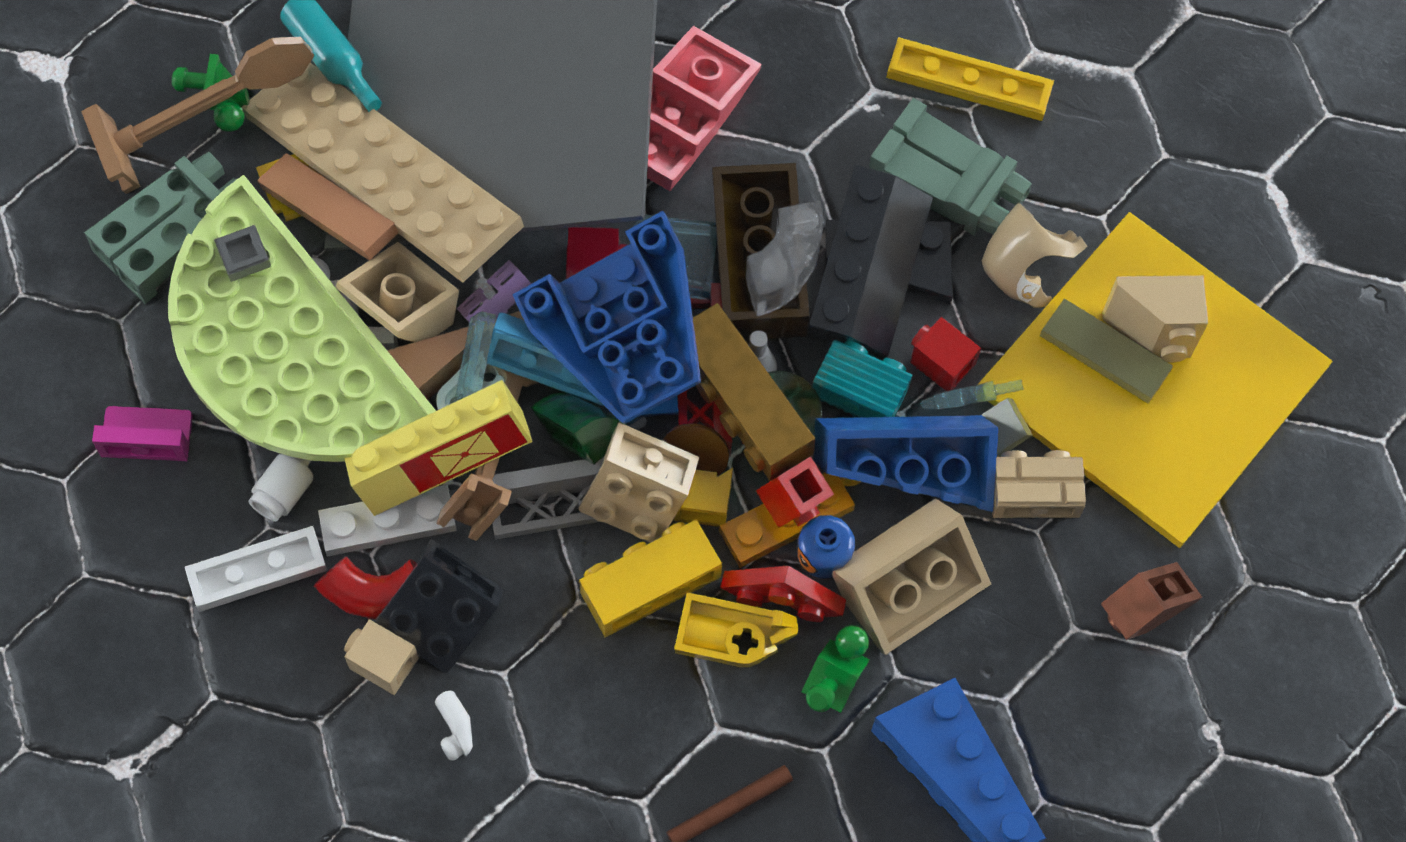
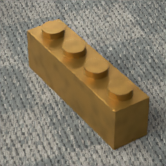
[693,303,815,481]

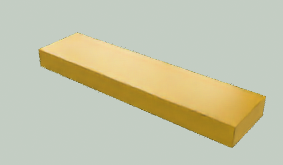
[886,37,1054,121]

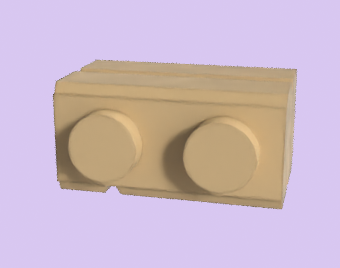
[992,450,1086,518]

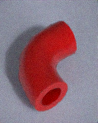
[314,556,417,620]

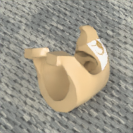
[982,203,1088,308]

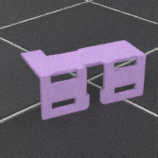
[457,260,531,332]

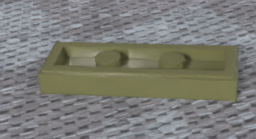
[1040,298,1173,404]

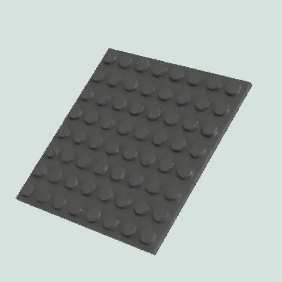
[324,0,657,252]

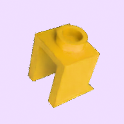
[674,468,733,527]

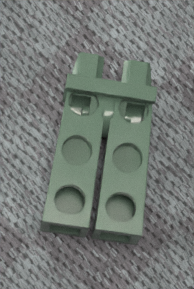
[869,97,1032,236]
[84,152,237,304]

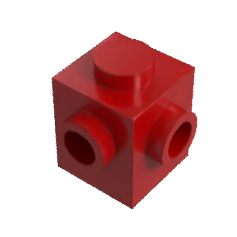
[756,457,834,528]

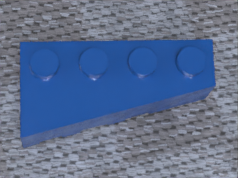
[871,678,1046,842]

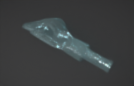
[921,379,1024,410]

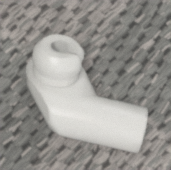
[435,691,473,761]

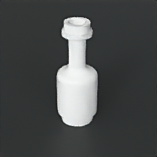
[249,454,313,522]

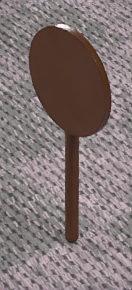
[662,423,730,476]

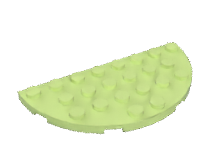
[168,175,436,462]

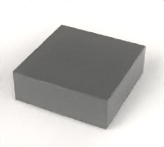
[214,225,271,282]

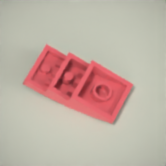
[647,26,762,191]

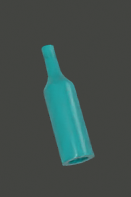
[280,0,382,112]

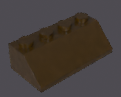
[712,163,809,339]

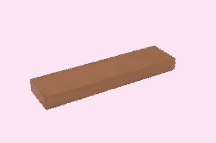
[257,153,399,261]

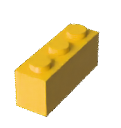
[579,519,722,638]

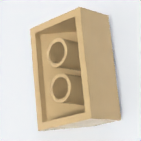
[832,498,991,655]

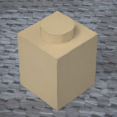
[344,619,419,695]

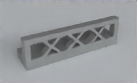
[492,456,605,540]

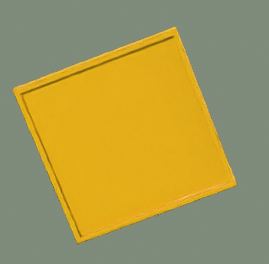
[975,212,1333,548]

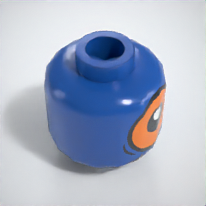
[797,515,855,579]

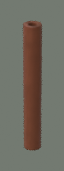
[666,765,793,842]

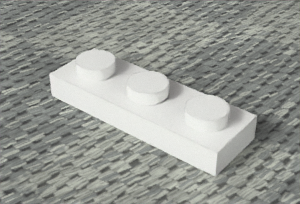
[318,485,457,557]
[185,526,327,612]

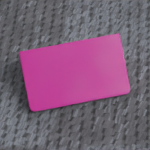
[92,406,193,461]

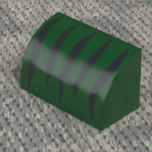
[531,392,626,465]

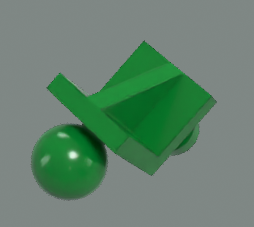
[172,54,250,132]
[801,625,870,713]

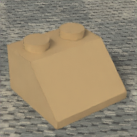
[336,242,459,342]
[1102,276,1208,362]

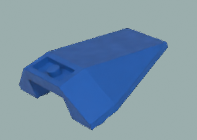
[512,211,701,424]

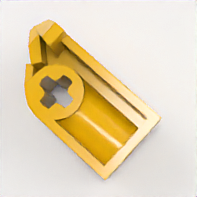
[674,592,798,667]

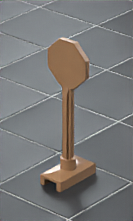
[81,37,314,194]
[436,311,539,541]

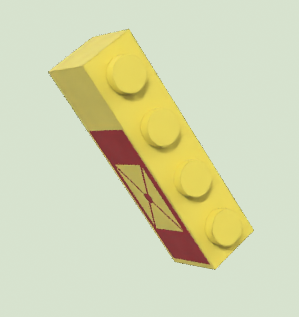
[344,380,533,516]

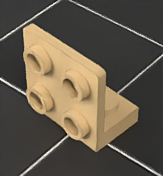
[579,422,699,542]

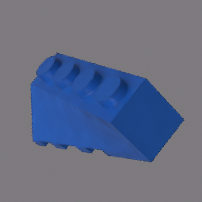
[813,415,998,512]

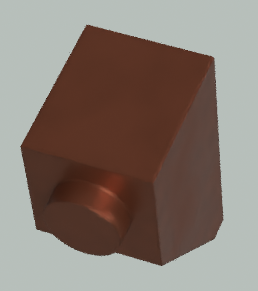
[1101,562,1203,640]

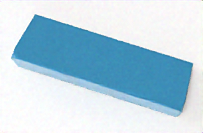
[481,312,603,406]

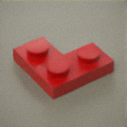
[720,566,846,622]

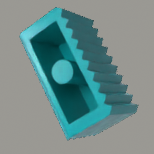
[811,340,912,417]

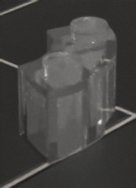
[746,200,823,316]

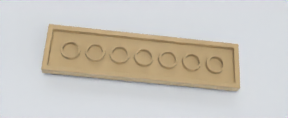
[241,63,524,283]

